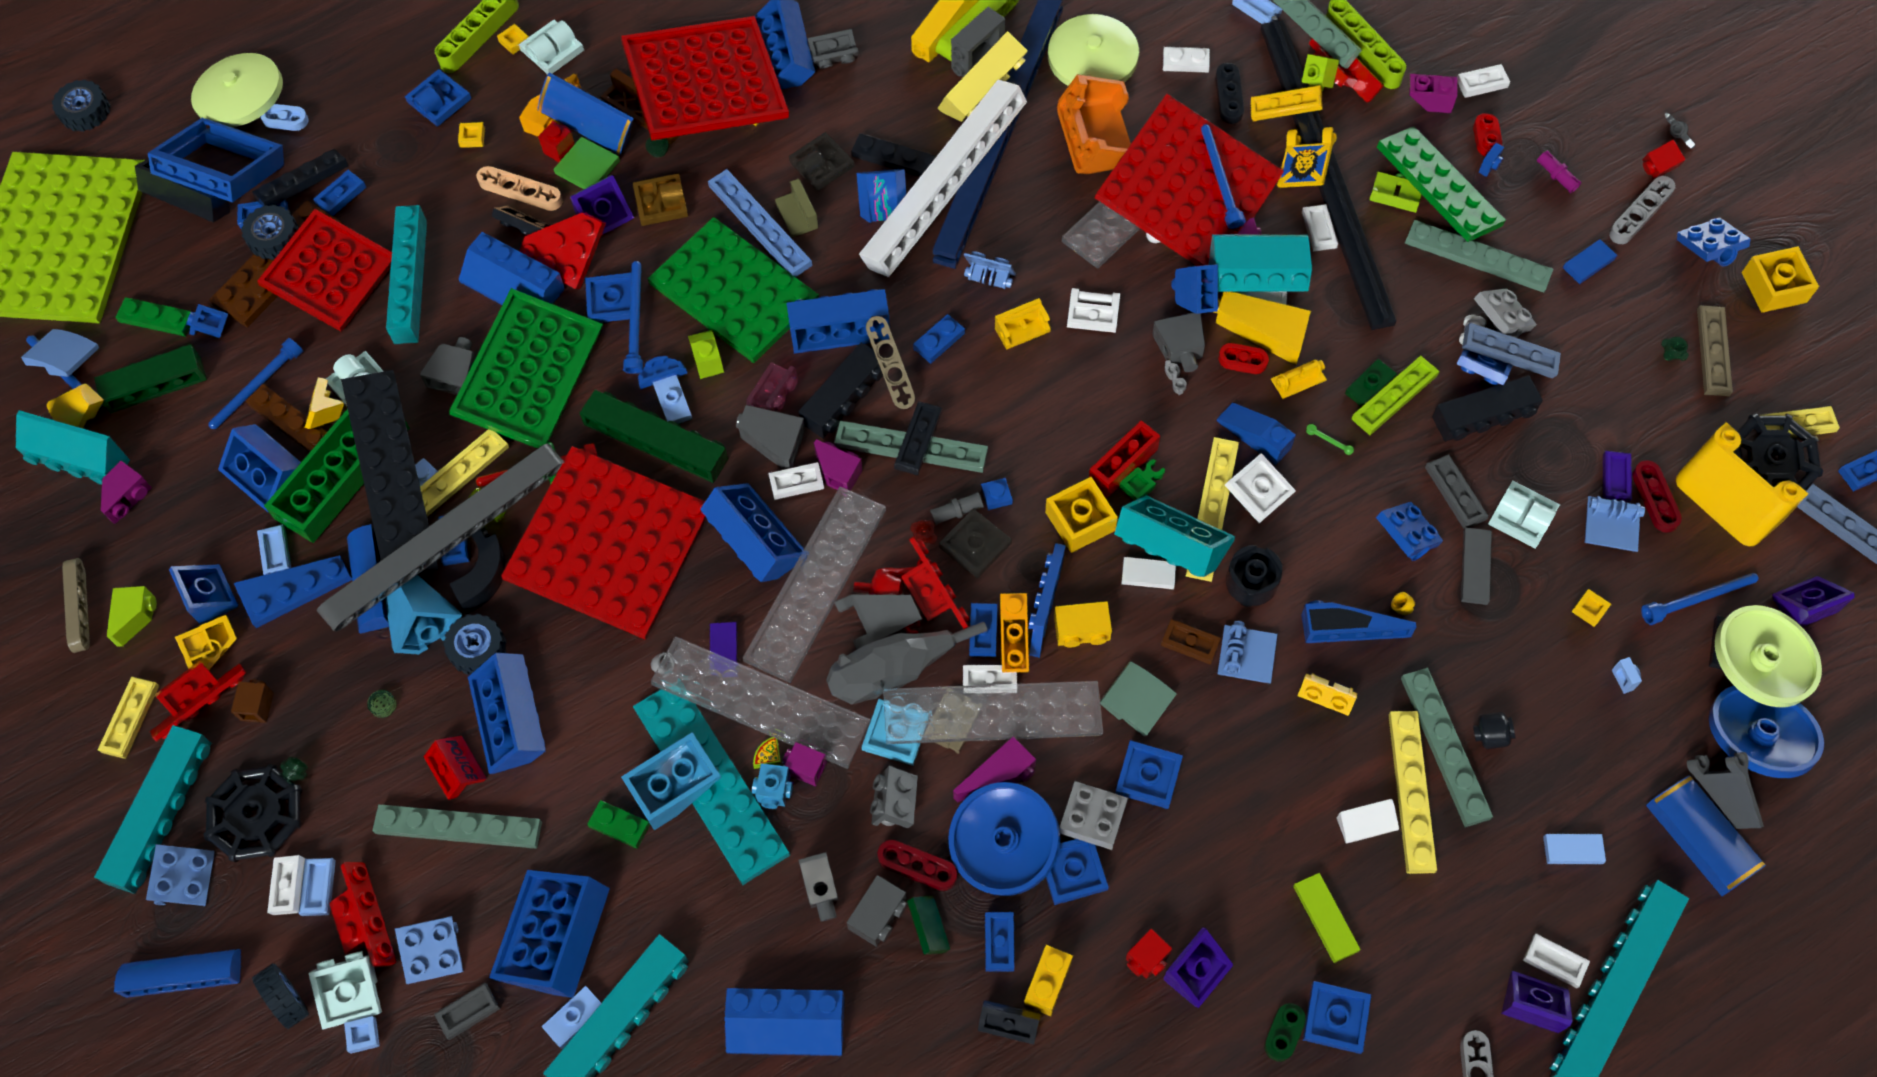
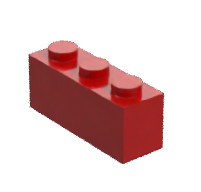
[1089,420,1160,499]

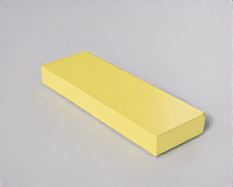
[1764,406,1840,438]
[98,677,160,759]

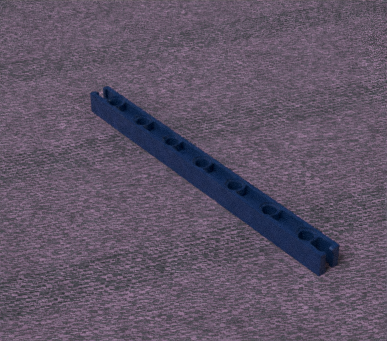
[933,0,1063,269]

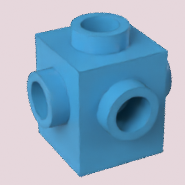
[752,763,793,809]

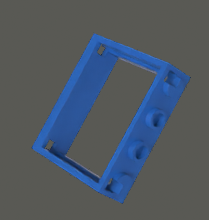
[148,117,284,203]

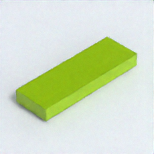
[1293,873,1361,963]

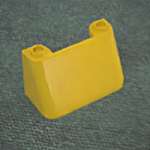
[1676,422,1808,546]

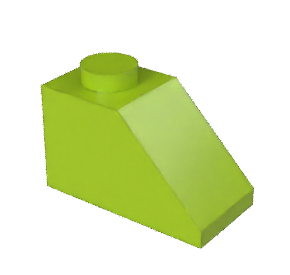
[688,330,724,379]
[107,586,157,647]

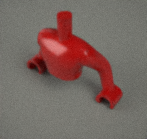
[853,558,932,634]

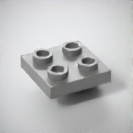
[1474,288,1537,338]
[1059,781,1128,850]

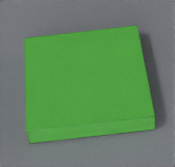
[554,137,620,189]

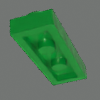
[115,297,191,337]

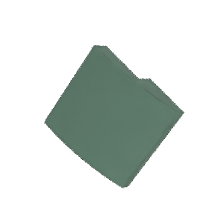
[1099,662,1176,736]

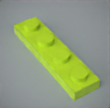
[1351,356,1439,435]

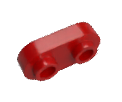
[1473,113,1502,156]
[1218,343,1269,374]

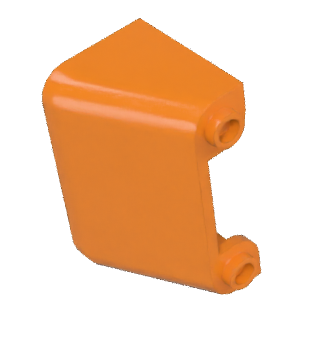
[1057,74,1131,174]

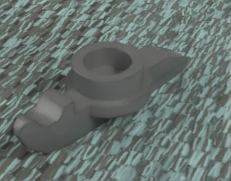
[1664,112,1695,149]

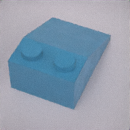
[621,733,721,830]

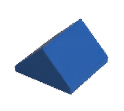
[169,564,238,625]

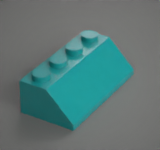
[1208,234,1312,292]
[16,410,130,485]
[1114,495,1235,577]

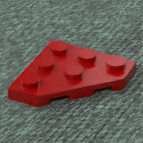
[519,213,606,289]

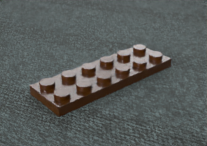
[209,200,343,328]

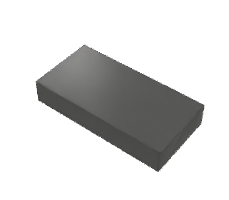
[434,983,500,1040]

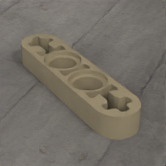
[866,316,915,409]
[63,558,90,653]

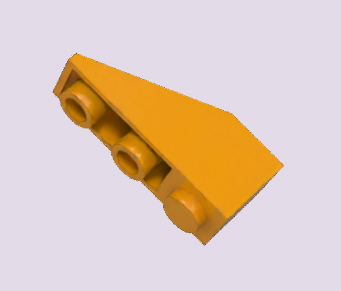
[519,74,581,136]
[1000,593,1029,673]

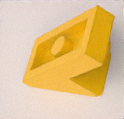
[305,377,344,429]

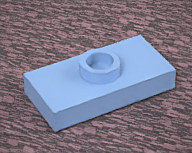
[653,375,692,424]
[542,986,601,1049]

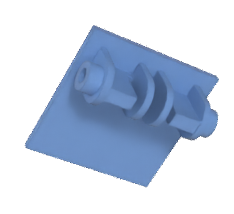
[964,251,1016,289]
[1585,496,1645,552]
[1218,621,1277,684]
[146,844,215,906]
[395,916,463,984]

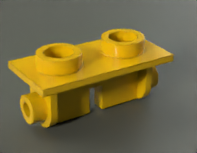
[1271,359,1327,399]
[1298,673,1357,716]

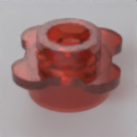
[910,520,937,544]

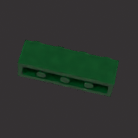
[94,344,207,414]

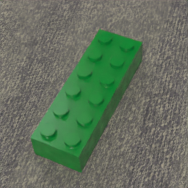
[264,409,410,543]

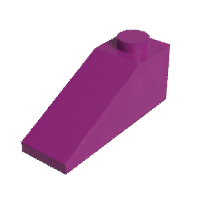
[953,737,1036,802]

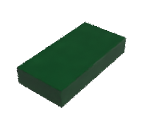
[907,896,950,955]

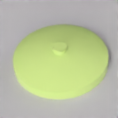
[1048,14,1139,86]
[191,53,283,128]
[1715,605,1822,707]

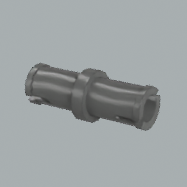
[930,492,984,525]

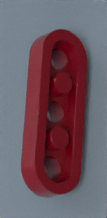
[1632,460,1682,533]
[877,840,957,891]

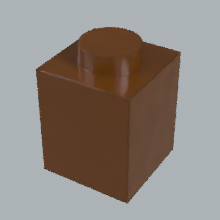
[231,679,274,723]

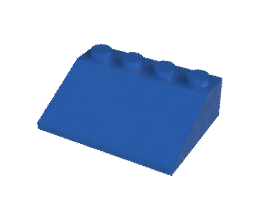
[489,870,610,998]

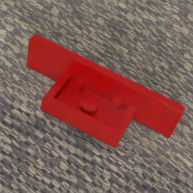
[1309,38,1383,102]
[901,537,970,629]
[150,661,246,741]
[329,862,396,967]

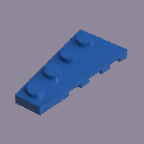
[1028,543,1066,658]
[234,555,352,628]

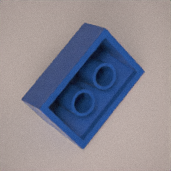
[218,424,301,512]

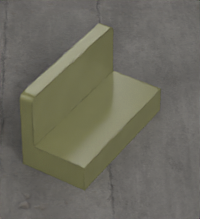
[775,179,818,237]

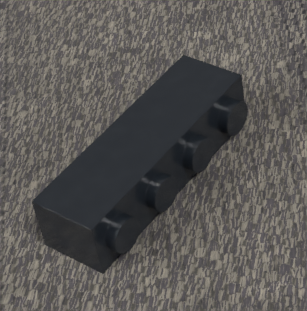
[135,158,230,222]
[798,342,884,439]
[1432,376,1543,442]

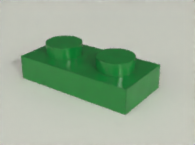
[587,800,650,849]

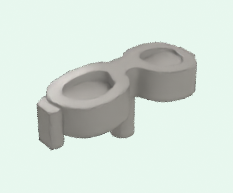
[1165,360,1187,395]

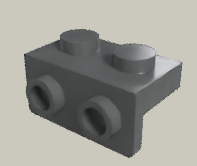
[807,29,859,69]
[870,766,918,828]

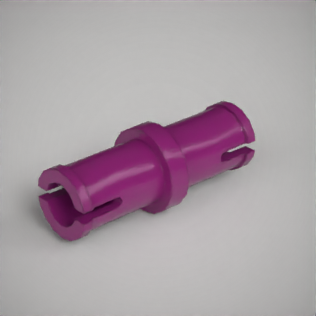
[1537,150,1582,194]

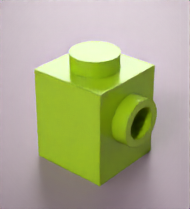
[1302,54,1339,91]

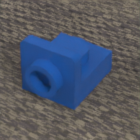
[186,304,228,338]

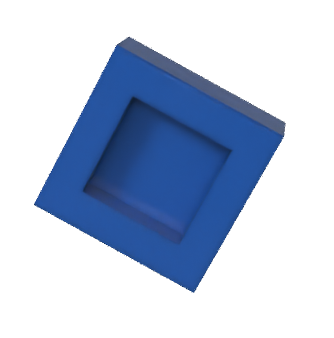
[1479,143,1504,177]
[981,478,1013,510]

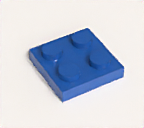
[585,273,631,323]
[1457,349,1513,385]
[1115,740,1183,809]
[1046,839,1109,905]
[1303,981,1371,1054]

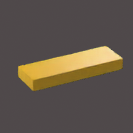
[1251,85,1322,121]

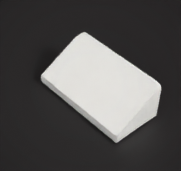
[1337,799,1399,844]

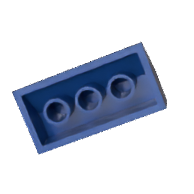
[755,0,815,89]
[459,232,565,305]
[700,483,809,582]
[468,653,546,774]
[725,988,845,1056]

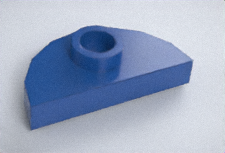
[638,356,687,389]

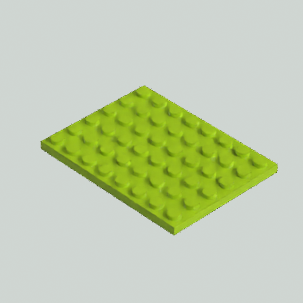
[0,152,144,323]

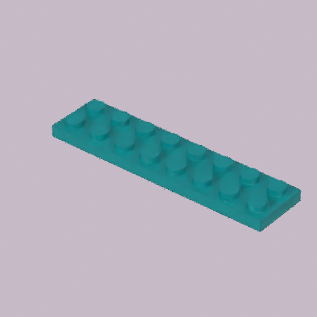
[633,679,790,885]

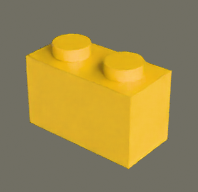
[1054,601,1112,648]
[1024,945,1073,1016]

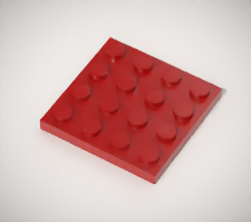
[257,209,392,332]

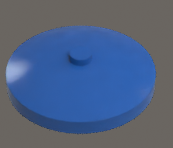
[1709,686,1824,778]
[949,782,1060,896]

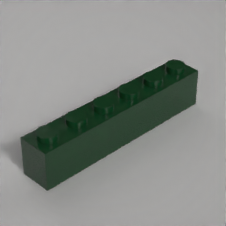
[579,390,728,483]

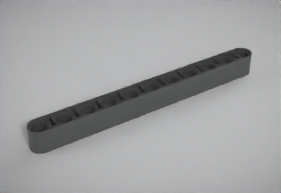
[317,444,565,632]

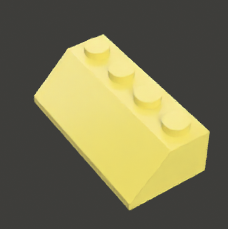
[938,31,1027,122]

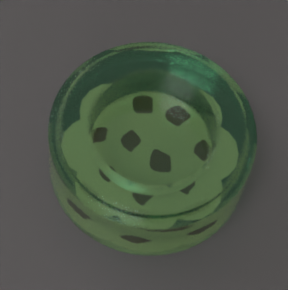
[367,690,397,718]

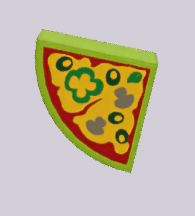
[753,736,781,769]

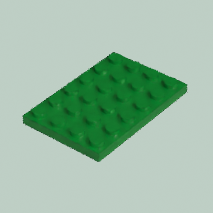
[647,217,819,363]
[450,288,603,449]

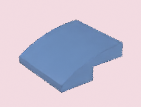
[21,329,99,377]

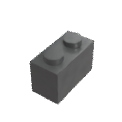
[847,875,908,947]

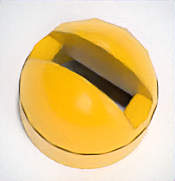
[1391,592,1415,615]

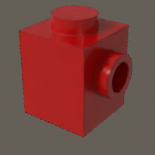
[538,121,575,162]
[1642,139,1686,180]
[1126,929,1172,979]

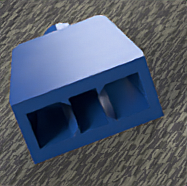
[1171,264,1218,314]

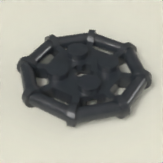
[1734,413,1823,490]
[203,764,303,862]

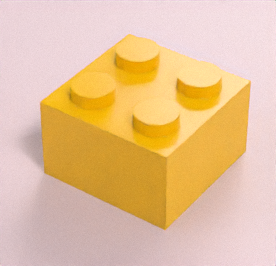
[1742,247,1819,313]
[1045,477,1118,553]

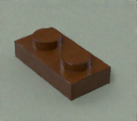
[1161,619,1221,665]

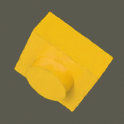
[497,24,529,55]
[458,122,485,148]
[1572,589,1611,627]

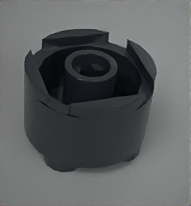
[1226,545,1282,607]

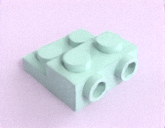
[308,951,382,1030]

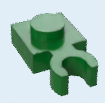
[1119,459,1165,501]

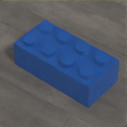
[787,289,890,354]

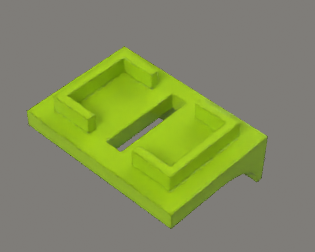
[1370,172,1421,213]

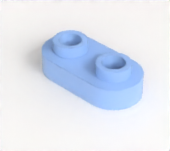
[261,104,308,131]

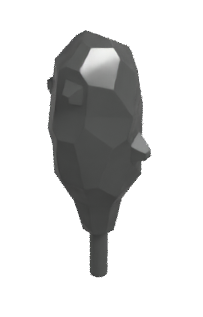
[826,621,988,705]

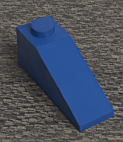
[1217,403,1296,466]

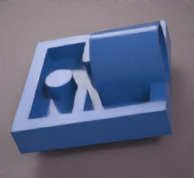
[405,69,472,127]
[1677,218,1750,266]
[1376,502,1443,561]

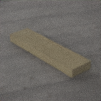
[1697,305,1733,396]

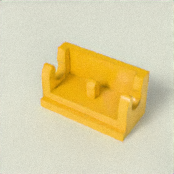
[995,298,1051,350]

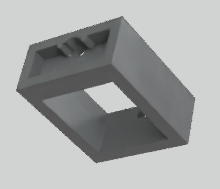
[951,7,1005,77]

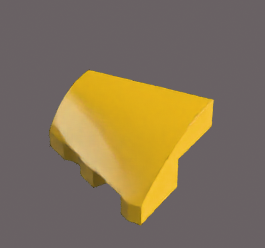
[47,383,104,429]
[175,615,237,670]

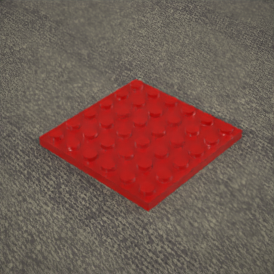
[621,16,789,140]
[1094,94,1284,266]
[501,446,707,640]

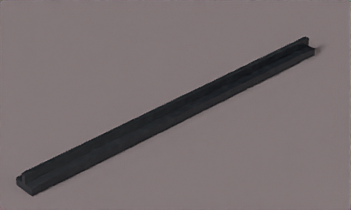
[1260,16,1396,330]

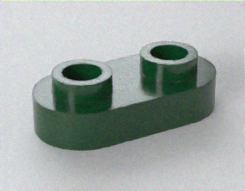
[1264,1003,1306,1062]

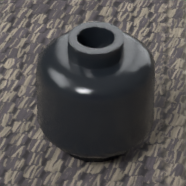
[1473,712,1515,749]

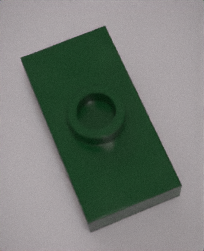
[1345,359,1397,407]

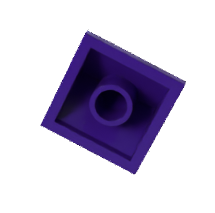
[570,175,634,235]
[1772,576,1855,627]
[1163,928,1233,1008]
[1501,971,1572,1033]

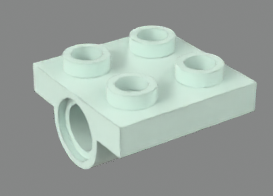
[519,20,584,74]
[326,351,384,406]
[1488,480,1560,549]

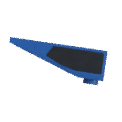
[1301,600,1417,643]

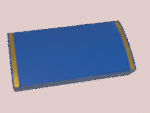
[537,72,634,155]
[1646,775,1766,896]

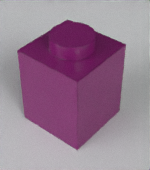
[782,742,827,787]

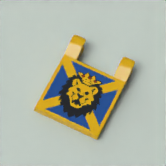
[1277,127,1337,188]

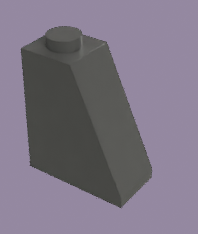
[736,405,805,470]

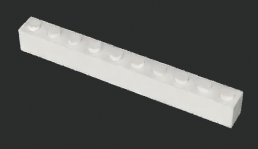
[859,79,1027,277]

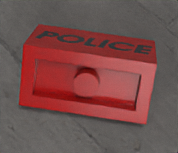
[423,736,487,800]

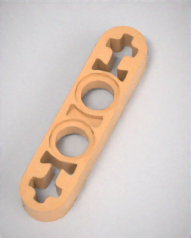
[477,166,563,211]

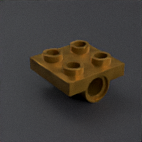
[633,173,688,226]

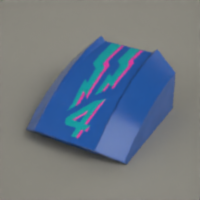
[857,169,906,224]

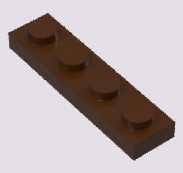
[245,384,327,452]

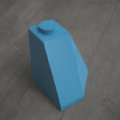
[385,575,462,654]

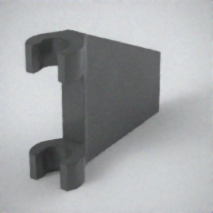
[835,595,922,649]
[1687,752,1764,829]

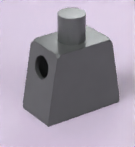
[1152,313,1205,372]
[420,337,476,395]
[799,852,838,922]

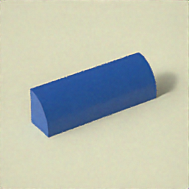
[347,524,389,634]
[114,949,241,998]

